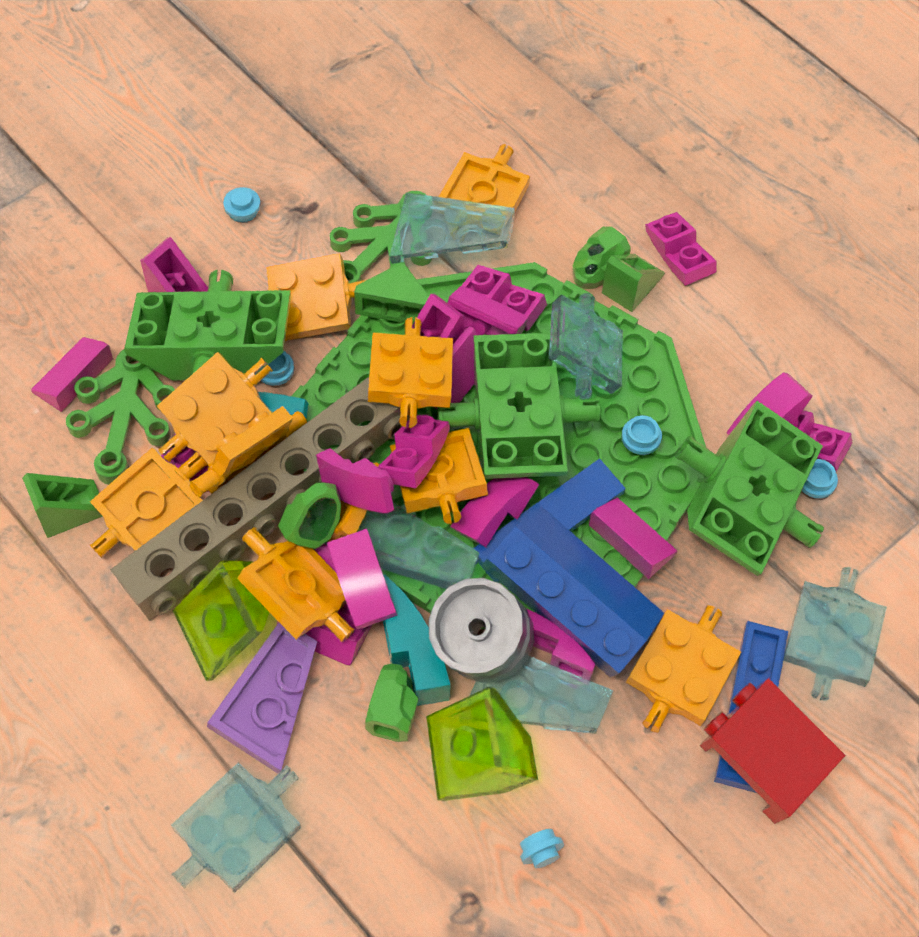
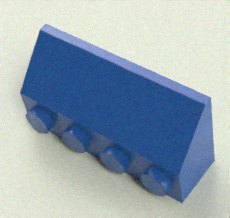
[482,503,664,677]

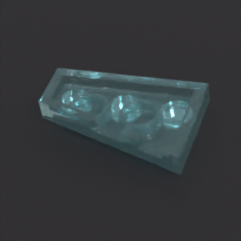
[389,192,515,264]
[357,501,479,589]
[460,656,613,734]

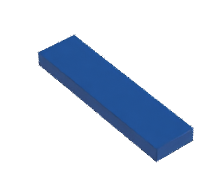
[471,458,626,583]
[714,621,788,793]

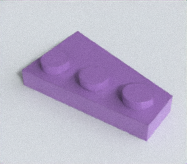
[207,623,317,775]

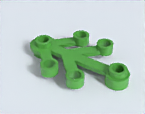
[330,191,433,283]
[66,349,175,485]

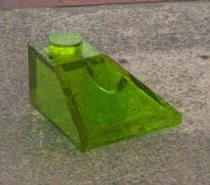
[173,561,269,681]
[426,687,538,801]

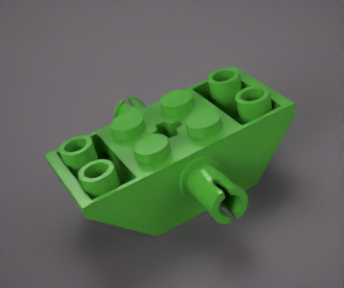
[124,270,291,381]
[437,333,600,479]
[675,401,824,576]

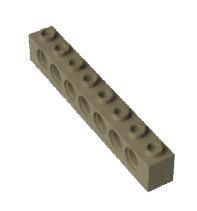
[110,377,409,621]

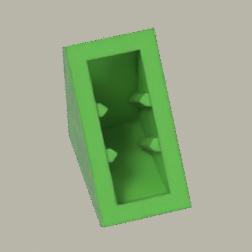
[602,254,665,312]
[354,262,429,325]
[22,473,103,538]

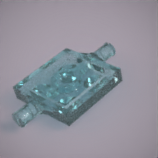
[549,293,623,400]
[783,567,887,701]
[171,762,301,893]

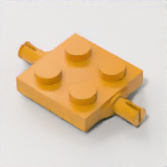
[434,144,530,243]
[266,253,366,341]
[368,317,453,428]
[157,352,273,465]
[189,406,307,497]
[390,428,488,524]
[90,447,208,558]
[237,527,355,643]
[626,605,741,733]

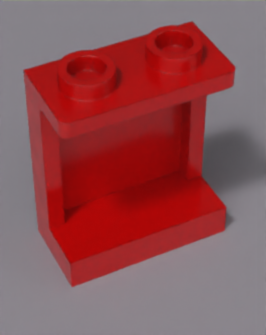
[699,678,846,824]

